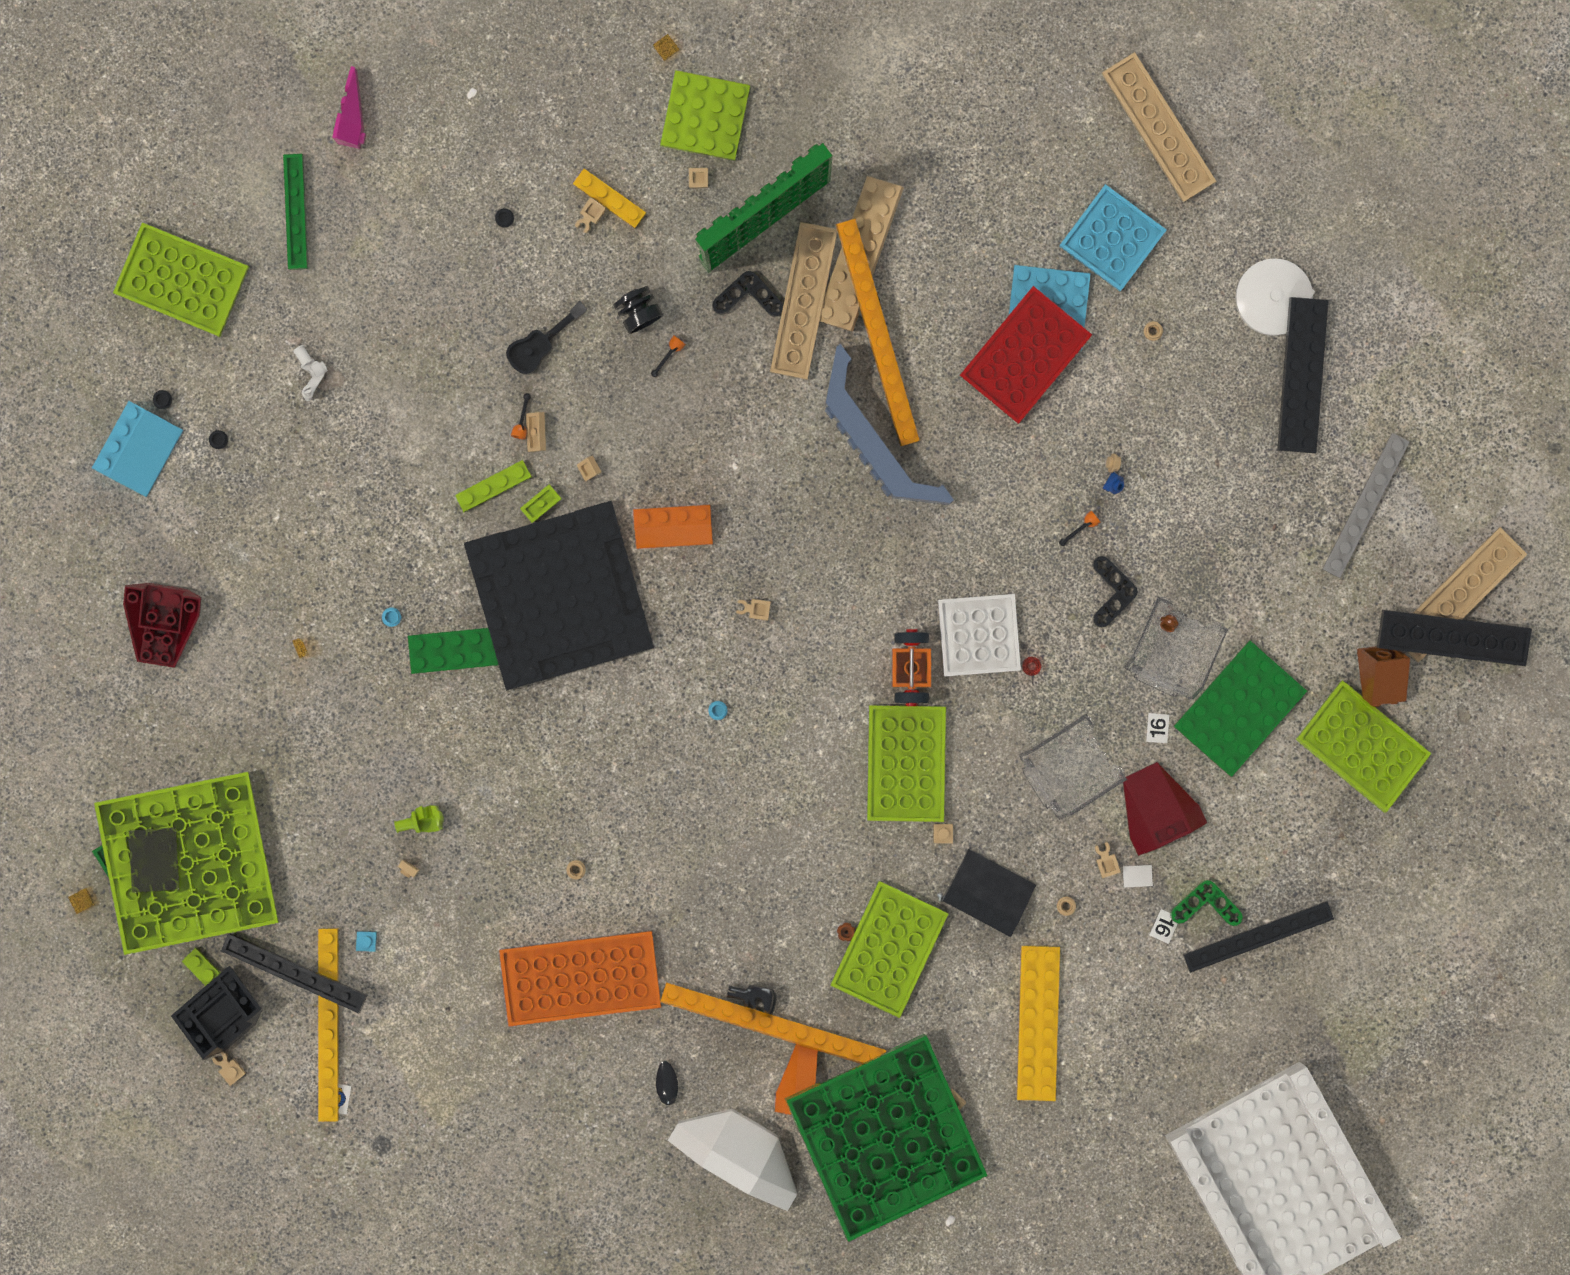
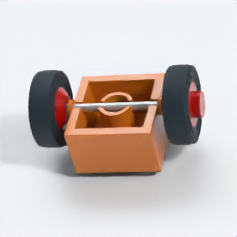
[892,629,931,706]

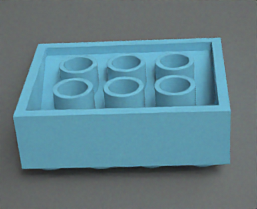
[92,401,183,497]

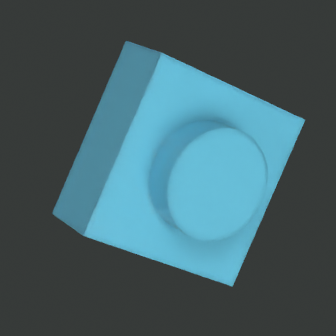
[356,931,377,952]

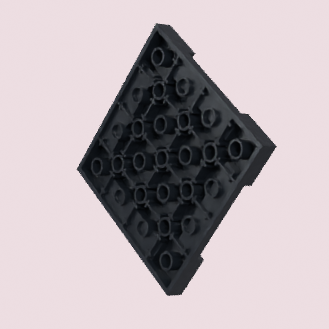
[464,500,654,691]

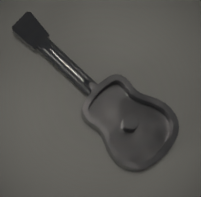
[506,301,587,375]

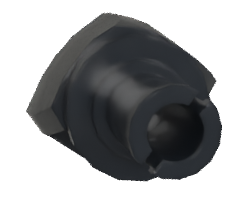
[727,985,777,1015]

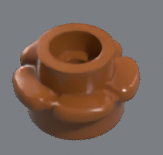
[1160,615,1179,632]
[837,923,856,941]

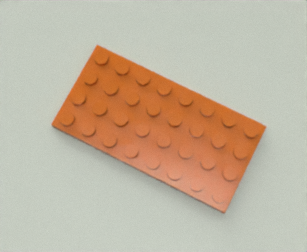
[499,931,661,1027]

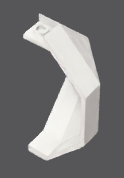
[668,1109,797,1211]

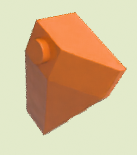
[775,1044,818,1115]

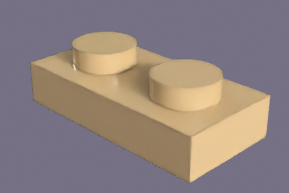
[526,412,546,452]

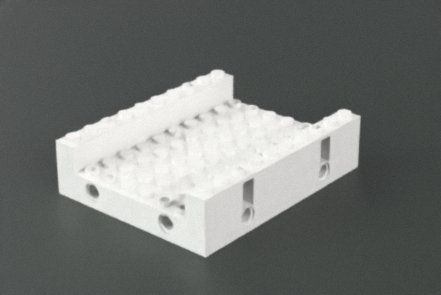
[1165,1062,1401,1275]

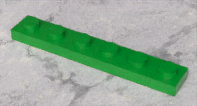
[283,154,308,270]

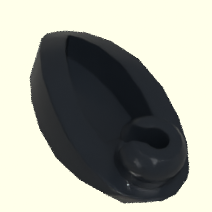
[656,1061,678,1105]

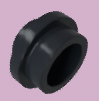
[495,208,514,228]
[153,390,172,409]
[209,430,228,449]

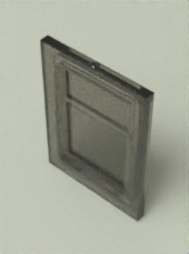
[129,827,180,893]

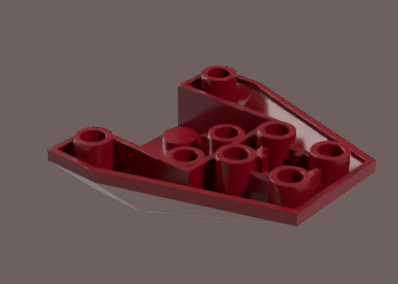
[123,583,202,668]
[1122,762,1207,856]

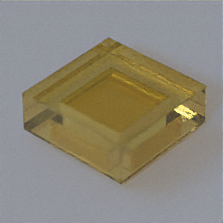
[653,34,679,61]
[292,638,309,659]
[68,888,95,914]

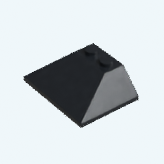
[171,966,263,1060]

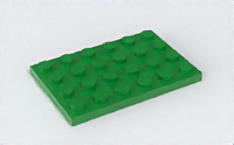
[1173,640,1307,777]

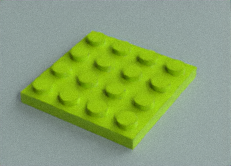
[660,70,750,161]

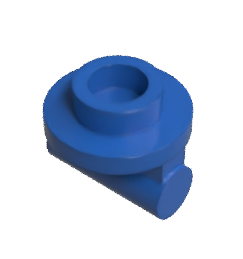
[1103,472,1124,494]

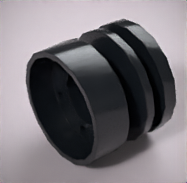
[613,286,664,334]

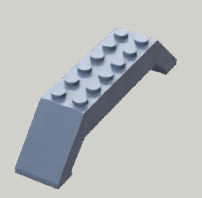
[825,344,954,505]

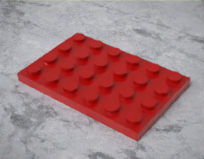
[960,286,1092,424]

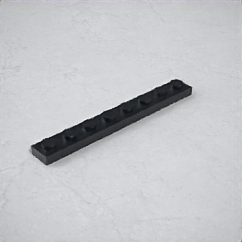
[1183,901,1334,973]
[221,933,368,1014]

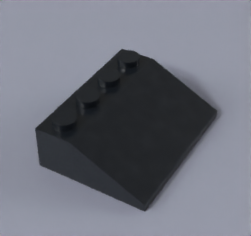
[941,849,1036,937]

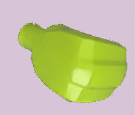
[394,805,444,833]

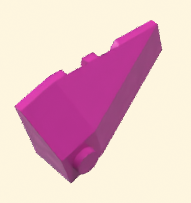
[332,66,366,149]

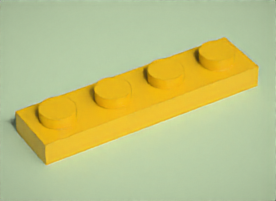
[573,169,646,229]

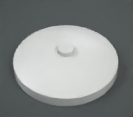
[1235,258,1313,336]

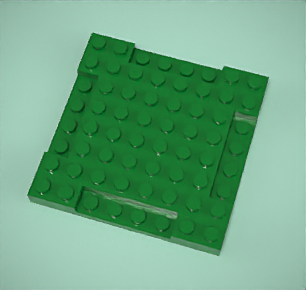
[695,143,833,273]
[784,1034,988,1242]

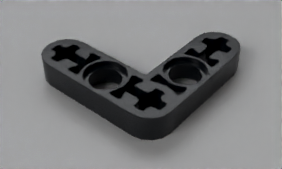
[712,271,783,317]
[1092,556,1138,628]

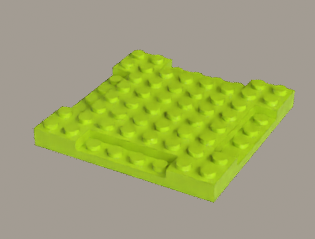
[94,772,279,955]

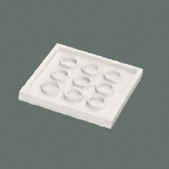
[938,594,1021,676]

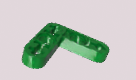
[1170,880,1243,926]

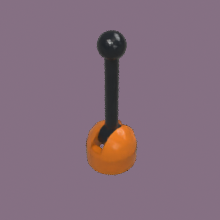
[651,335,686,377]
[511,393,531,440]
[1059,510,1101,546]

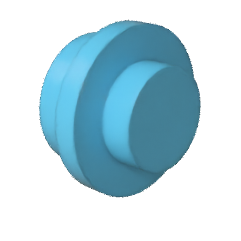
[382,608,401,627]
[708,701,728,720]

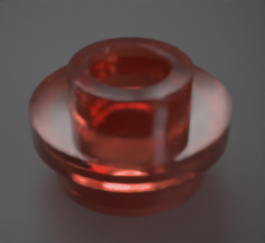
[1022,657,1041,676]

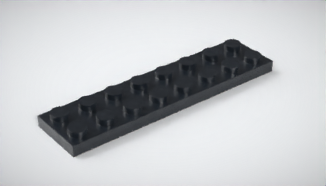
[1277,297,1329,454]
[1376,609,1532,666]

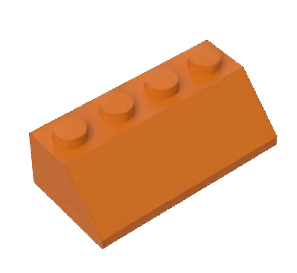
[633,505,713,549]

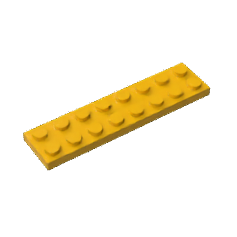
[1017,945,1060,1101]

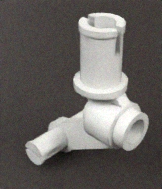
[294,345,328,401]

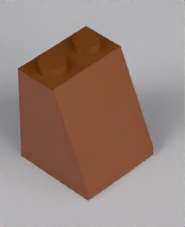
[1357,646,1410,707]

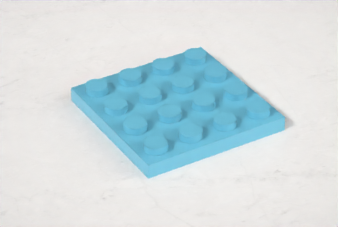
[1059,184,1166,292]
[1009,265,1090,350]

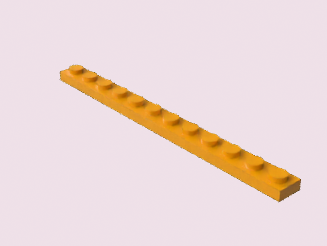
[836,219,920,446]
[660,982,887,1064]

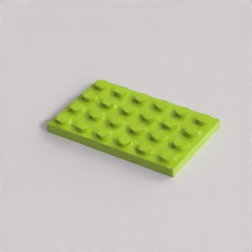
[113,222,249,337]
[1295,680,1431,813]
[867,705,946,822]
[830,881,949,1018]

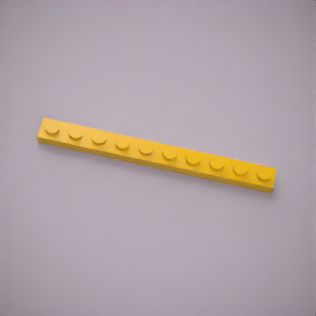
[318,928,339,1122]

